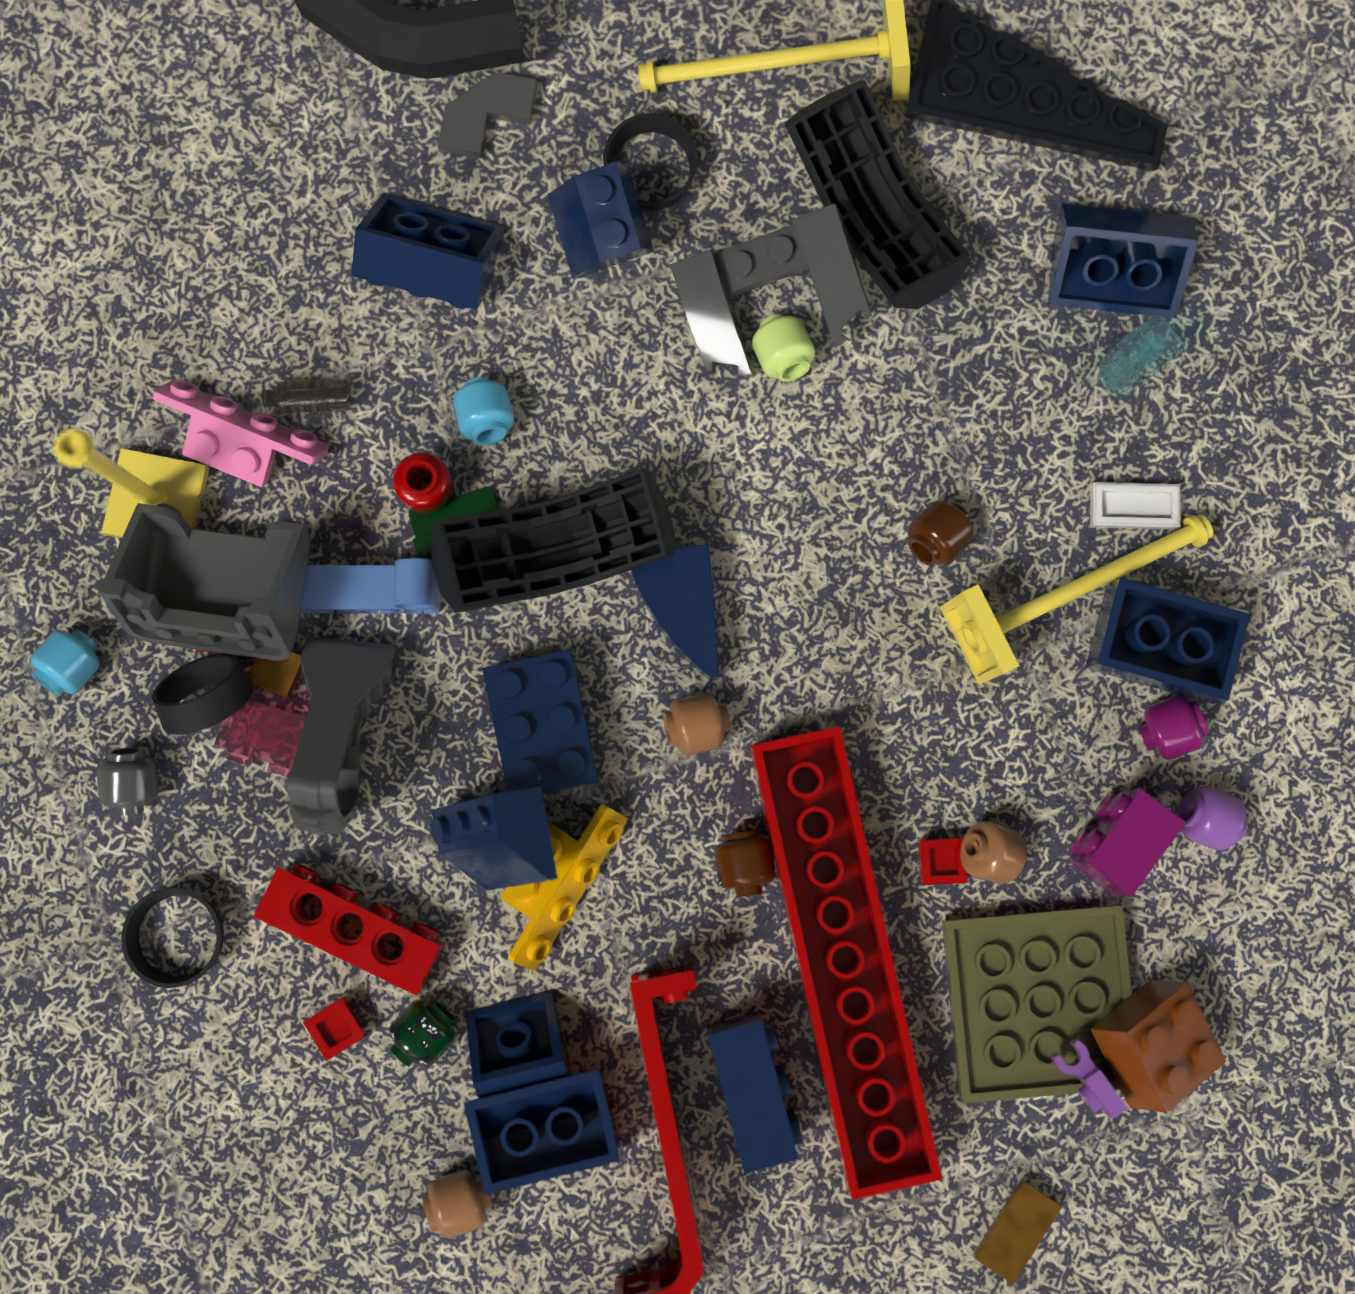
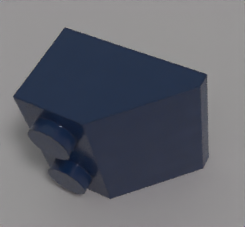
[547,162,654,279]
[465,991,571,1098]

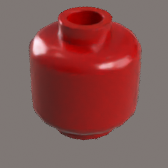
[393,452,454,514]

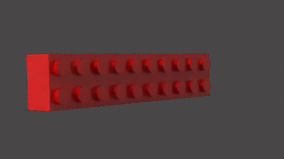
[749,726,943,1200]

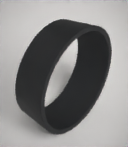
[603,113,698,211]
[152,654,254,735]
[121,888,224,988]

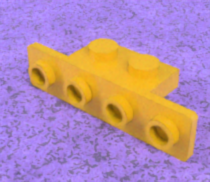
[500,804,628,971]

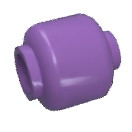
[1177,786,1248,851]

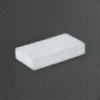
[1090,482,1180,529]

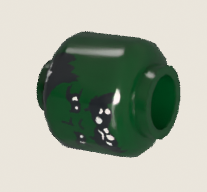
[389,998,457,1067]

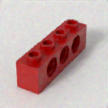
[253,862,445,996]

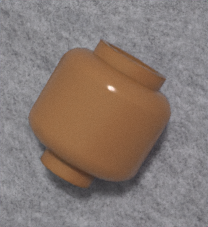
[663,693,731,755]
[960,821,1027,884]
[422,1169,493,1239]

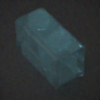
[1098,314,1184,398]

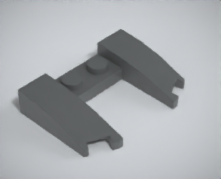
[670,204,872,378]

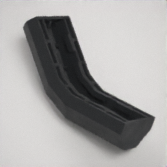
[294,0,525,79]
[784,80,970,309]
[431,468,675,613]

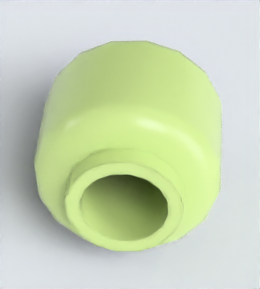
[752,314,815,382]

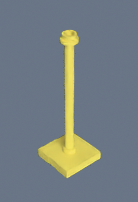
[638,0,911,101]
[54,429,210,538]
[940,514,1213,685]

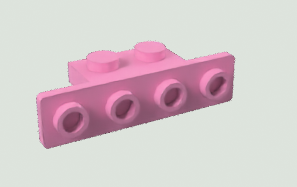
[153,380,329,487]

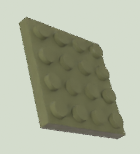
[942,905,1132,1104]

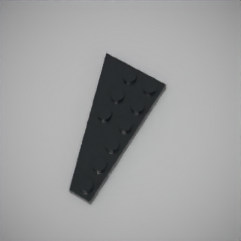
[905,0,1168,172]

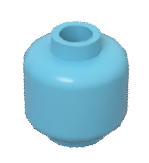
[453,377,514,445]
[31,629,100,696]

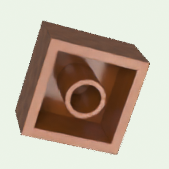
[1091,980,1227,1113]

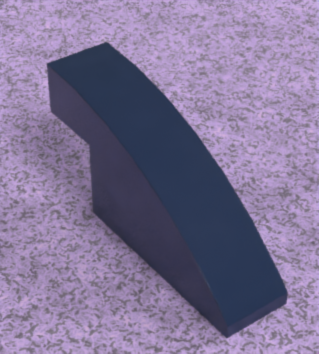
[630,544,719,681]

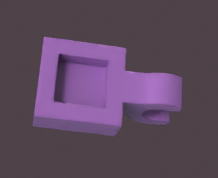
[1051,1038,1127,1119]

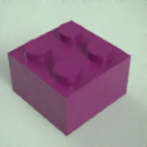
[1067,789,1186,897]

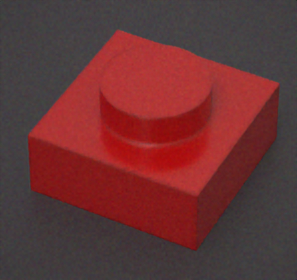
[917,838,968,886]
[303,996,368,1061]

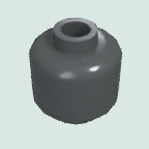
[96,747,159,815]

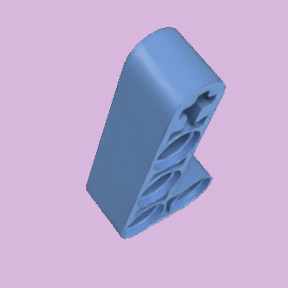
[300,559,441,614]

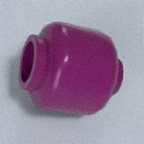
[1138,695,1210,760]

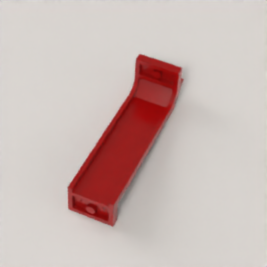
[614,964,704,1294]

